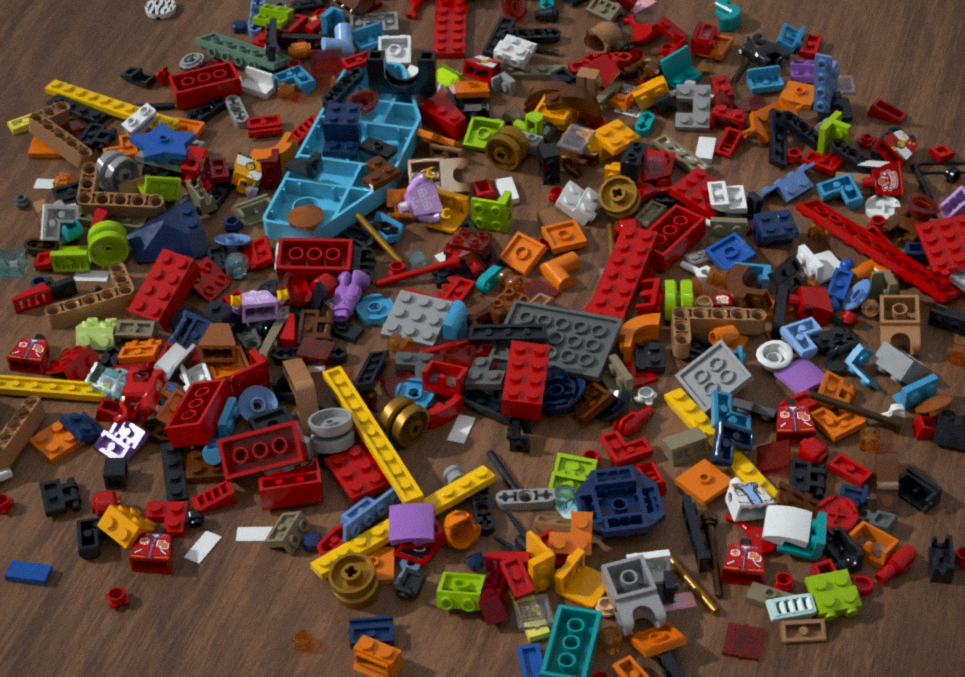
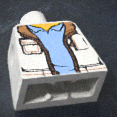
[725,477,775,522]

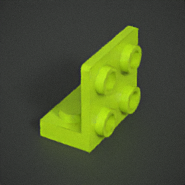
[137,176,182,202]
[471,190,513,233]
[50,245,92,272]

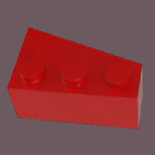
[418,91,467,141]
[258,458,324,511]

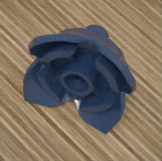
[542,365,586,416]

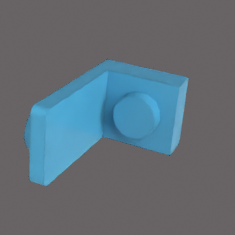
[733,262,771,293]
[844,343,879,389]

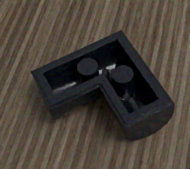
[76,516,110,560]

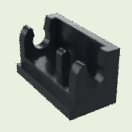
[352,246,376,284]
[898,466,942,514]
[823,525,864,575]
[928,535,955,584]

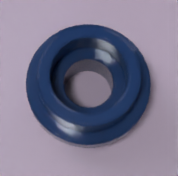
[223,216,241,232]
[466,552,485,570]

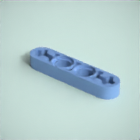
[248,0,265,38]

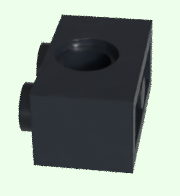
[620,141,647,182]
[538,142,560,185]

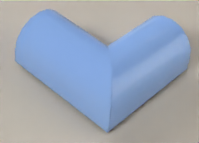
[321,23,354,57]
[780,317,823,360]

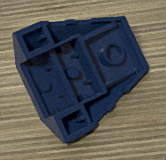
[127,201,210,264]

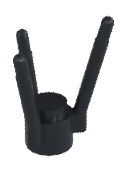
[493,509,526,552]

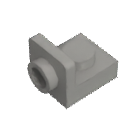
[491,72,517,97]

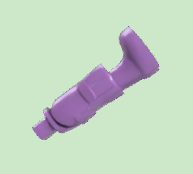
[333,270,371,322]

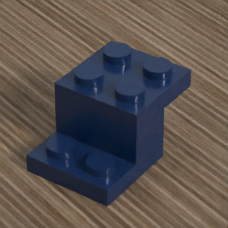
[322,103,363,158]
[747,209,799,248]

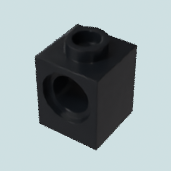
[103,457,129,490]

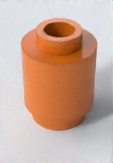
[288,42,312,59]
[709,325,739,345]

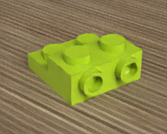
[463,116,506,152]
[804,569,862,621]
[436,572,486,612]

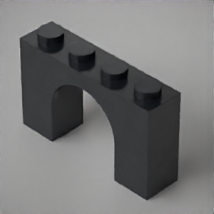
[366,50,438,95]

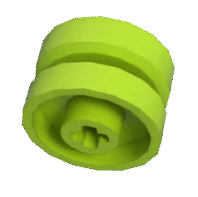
[87,220,129,267]
[664,279,694,321]

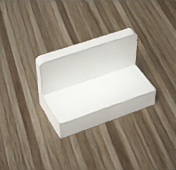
[241,66,276,99]
[153,343,196,380]

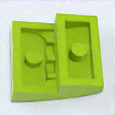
[252,4,294,29]
[548,452,599,496]

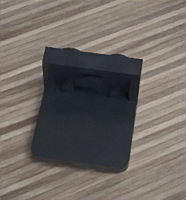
[932,410,965,450]

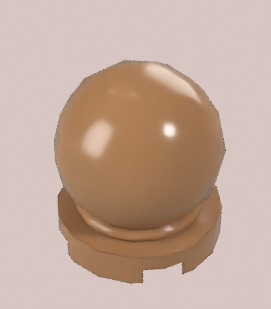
[581,21,622,54]

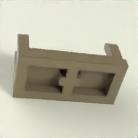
[186,178,218,215]
[234,193,271,229]
[114,319,159,342]
[662,426,709,467]

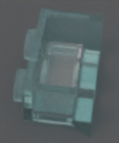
[0,249,29,278]
[84,361,126,401]

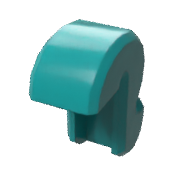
[714,0,742,32]
[60,220,84,244]

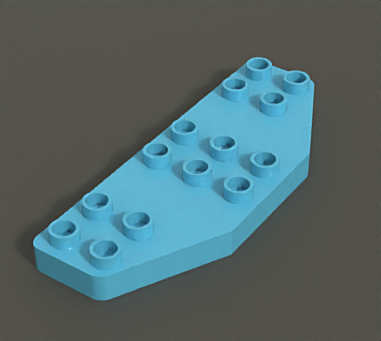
[263,61,422,242]

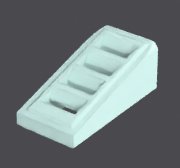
[765,593,817,622]

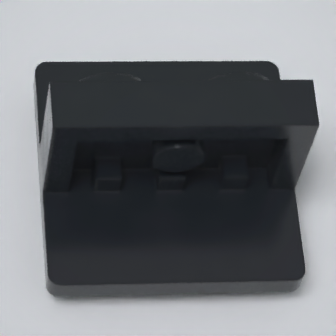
[817,91,853,121]

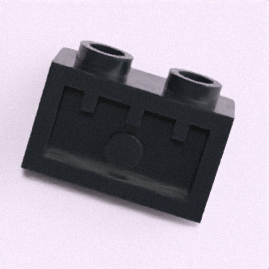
[928,305,965,336]

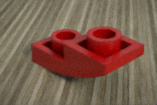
[428,394,463,429]

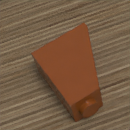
[197,323,238,363]

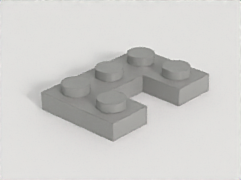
[350,11,399,36]
[675,84,711,131]

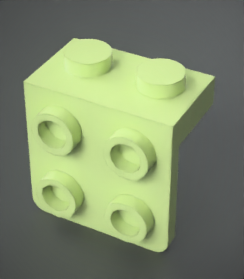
[76,317,117,350]

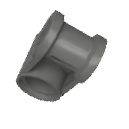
[236,328,261,362]

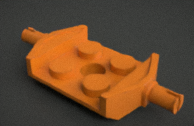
[742,97,806,144]

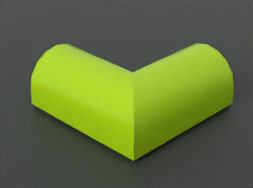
[513,111,543,136]

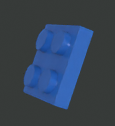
[705,232,757,276]

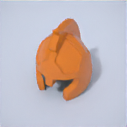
[443,510,481,550]

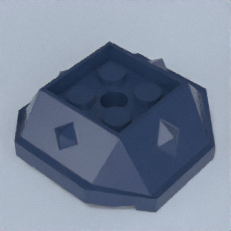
[574,465,665,541]

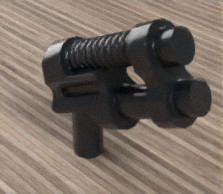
[291,0,324,13]

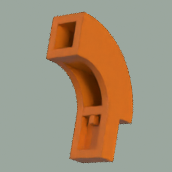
[250,131,295,168]
[618,313,661,362]

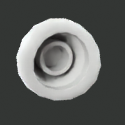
[756,340,793,372]

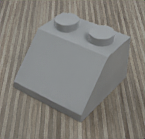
[872,341,930,385]

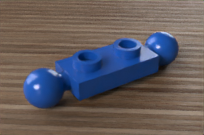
[827,258,855,313]

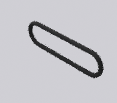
[917,162,965,174]

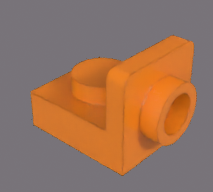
[609,90,636,112]

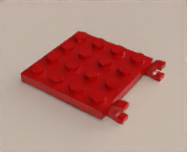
[915,214,965,286]

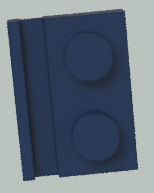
[59,412,103,442]
[349,615,395,649]

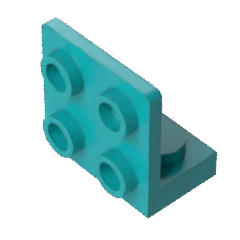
[660,45,703,91]
[777,511,827,561]

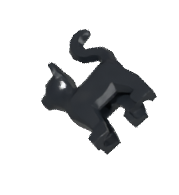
[739,34,790,68]

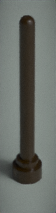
[808,391,904,433]
[700,511,723,598]

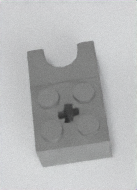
[601,554,666,636]

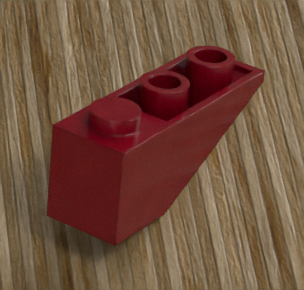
[478,570,511,626]

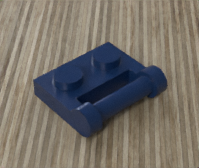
[167,310,212,353]

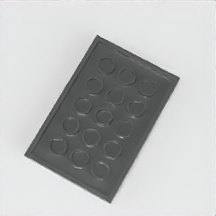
[488,300,624,382]

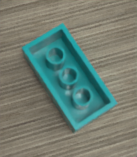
[540,604,602,677]

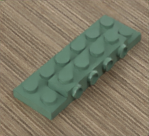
[194,32,293,71]

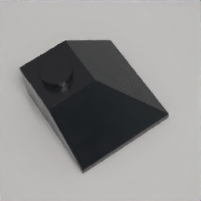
[202,300,247,343]

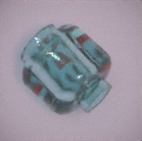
[225,252,250,280]

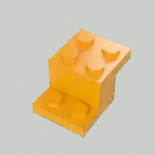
[534,95,581,132]
[579,119,640,162]

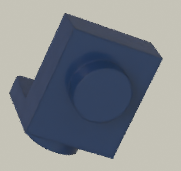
[839,483,871,512]

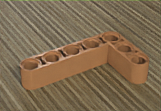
[28,101,93,169]
[77,162,166,217]
[45,262,136,329]
[671,307,767,359]
[282,357,319,436]
[0,396,46,470]

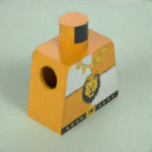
[231,152,263,193]

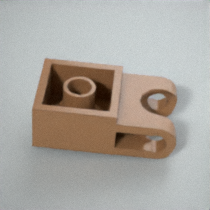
[407,158,471,196]
[879,295,921,355]

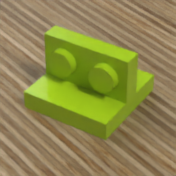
[817,110,851,155]

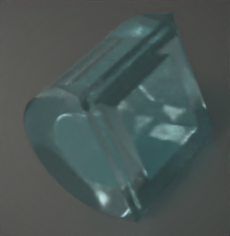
[409,248,428,269]
[554,484,575,514]

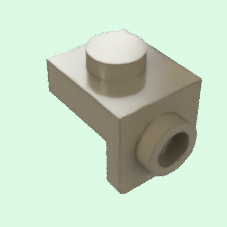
[502,105,527,124]

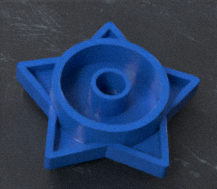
[130,123,196,163]

